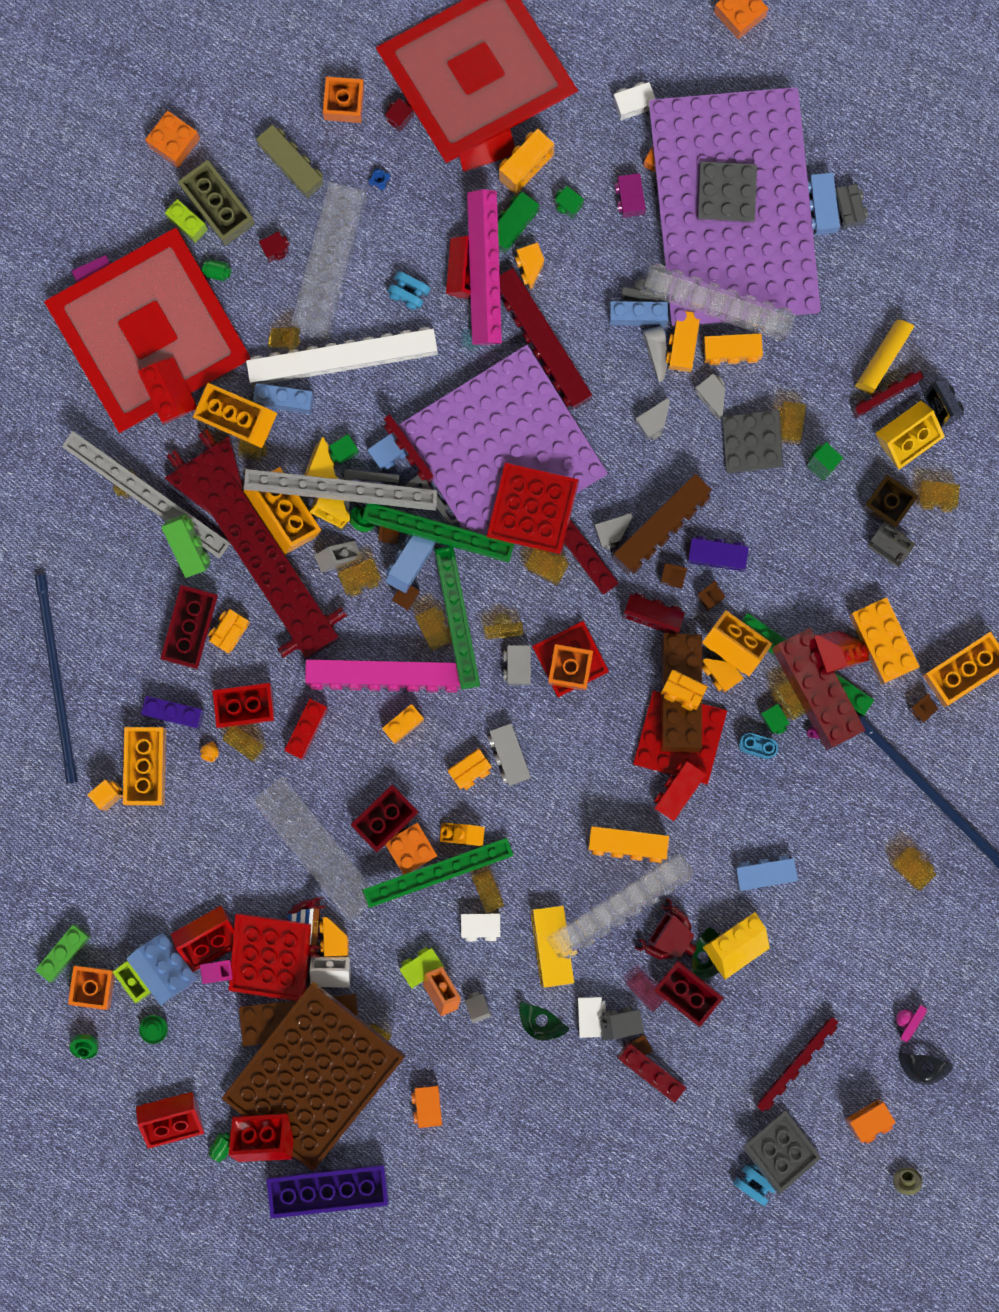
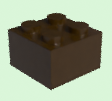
[862,474,918,528]

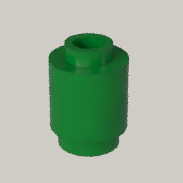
[202,259,232,282]
[208,1132,231,1163]

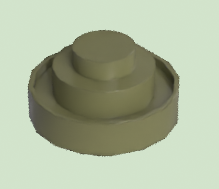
[893,1167,922,1195]

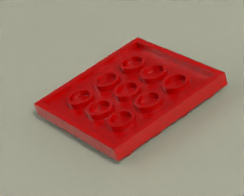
[487,463,579,555]
[633,690,727,785]
[229,913,311,1001]

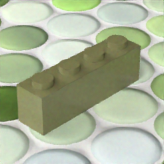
[256,124,324,199]

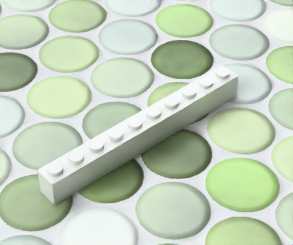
[246,327,438,387]

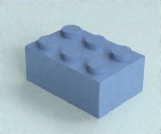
[126,932,197,1006]

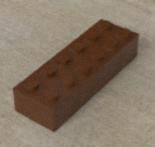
[612,474,712,575]
[660,633,702,753]
[239,993,359,1046]

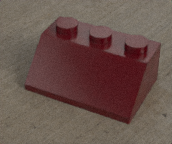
[622,593,685,634]
[350,785,419,853]
[654,961,724,1027]

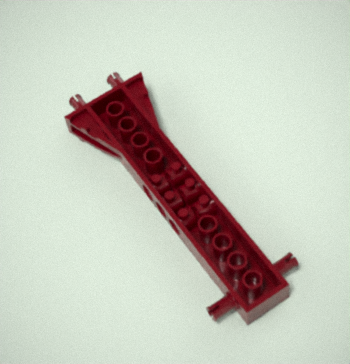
[165,429,347,660]

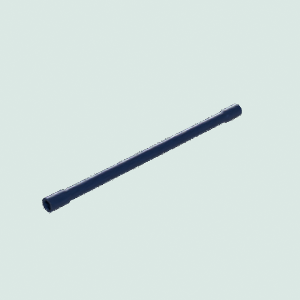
[34,575,78,784]
[859,716,999,869]

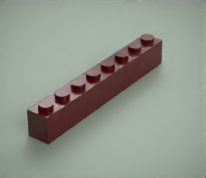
[500,268,592,410]

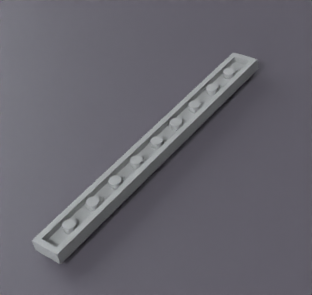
[62,431,231,559]
[244,469,437,511]

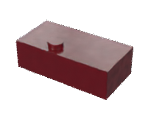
[160,585,218,670]

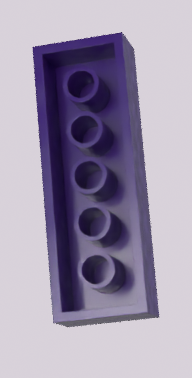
[267,1163,389,1219]

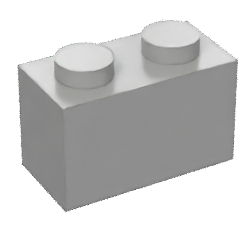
[504,645,531,686]

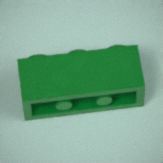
[498,191,540,254]
[807,442,843,481]

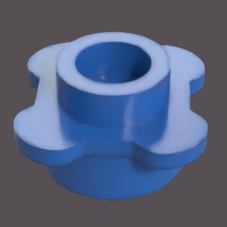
[369,168,390,190]

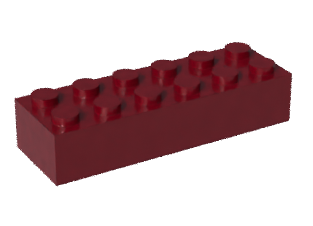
[771,628,865,751]

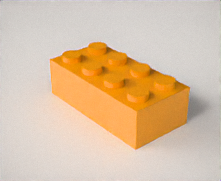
[193,383,277,448]
[243,467,321,555]
[849,597,920,685]
[923,632,999,707]
[123,727,166,806]
[588,826,669,863]

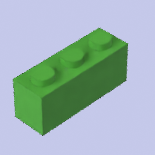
[161,513,210,578]
[35,925,91,983]

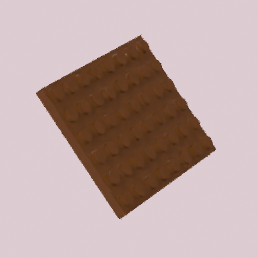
[221,981,406,1172]

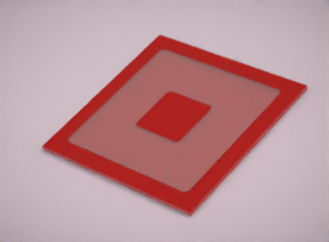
[376,0,578,163]
[44,228,251,434]

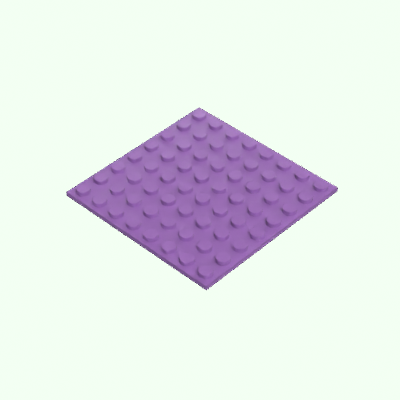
[398,345,608,535]

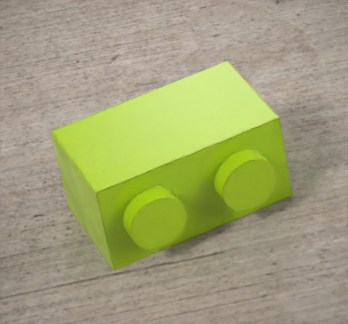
[165,199,208,243]
[399,947,445,989]
[113,961,151,1004]

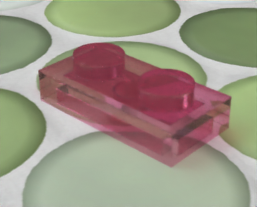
[626,971,665,1013]

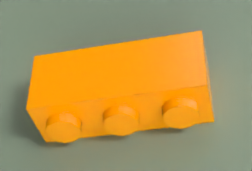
[666,311,700,372]
[703,333,763,365]

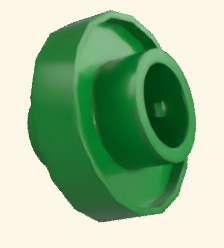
[349,507,375,532]
[139,1015,168,1044]
[69,1034,99,1059]

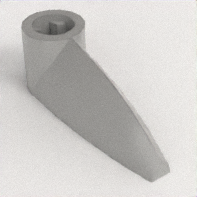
[643,326,667,383]

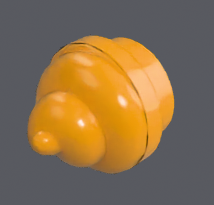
[200,741,219,762]

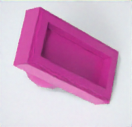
[896,1005,927,1043]

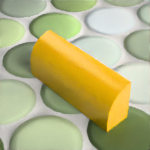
[855,320,914,396]
[530,906,574,988]

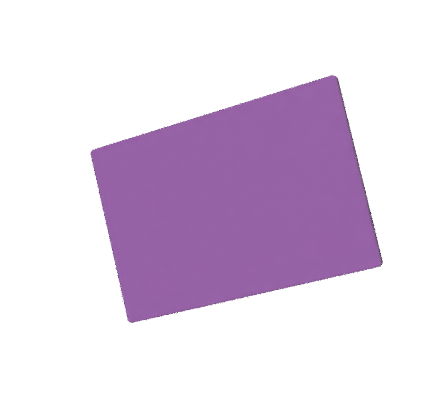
[649,87,821,327]

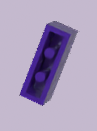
[687,536,749,572]
[141,696,205,730]

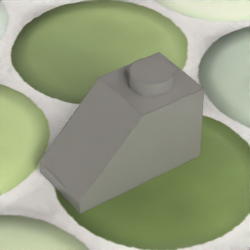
[694,374,725,420]
[635,398,670,441]
[594,514,632,550]
[314,541,362,573]
[465,991,491,1024]

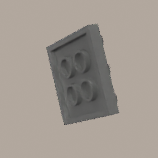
[697,162,757,223]
[723,410,784,474]
[742,1110,822,1195]

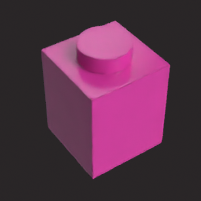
[200,960,233,984]

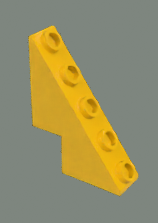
[304,437,350,529]

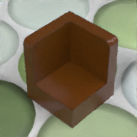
[378,526,399,544]
[660,563,688,589]
[696,580,725,611]
[392,586,420,612]
[909,693,938,724]
[623,1034,653,1055]

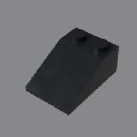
[923,381,964,428]

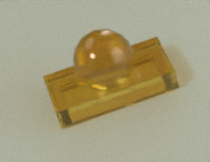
[268,327,300,350]
[484,613,523,639]

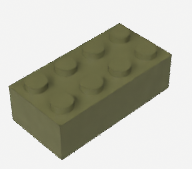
[178,160,255,246]

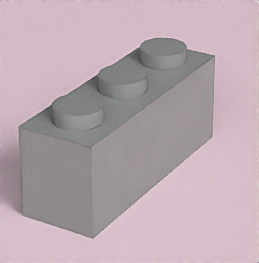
[487,724,531,787]

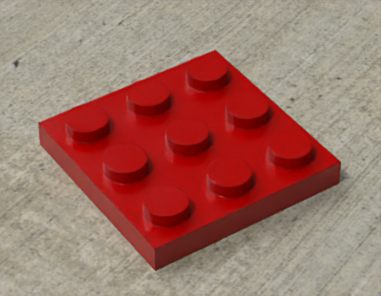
[532,621,609,698]

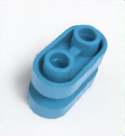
[387,271,431,310]
[738,733,778,759]
[732,1163,775,1207]

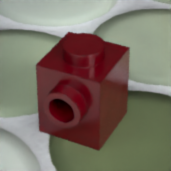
[385,98,414,132]
[259,231,290,263]

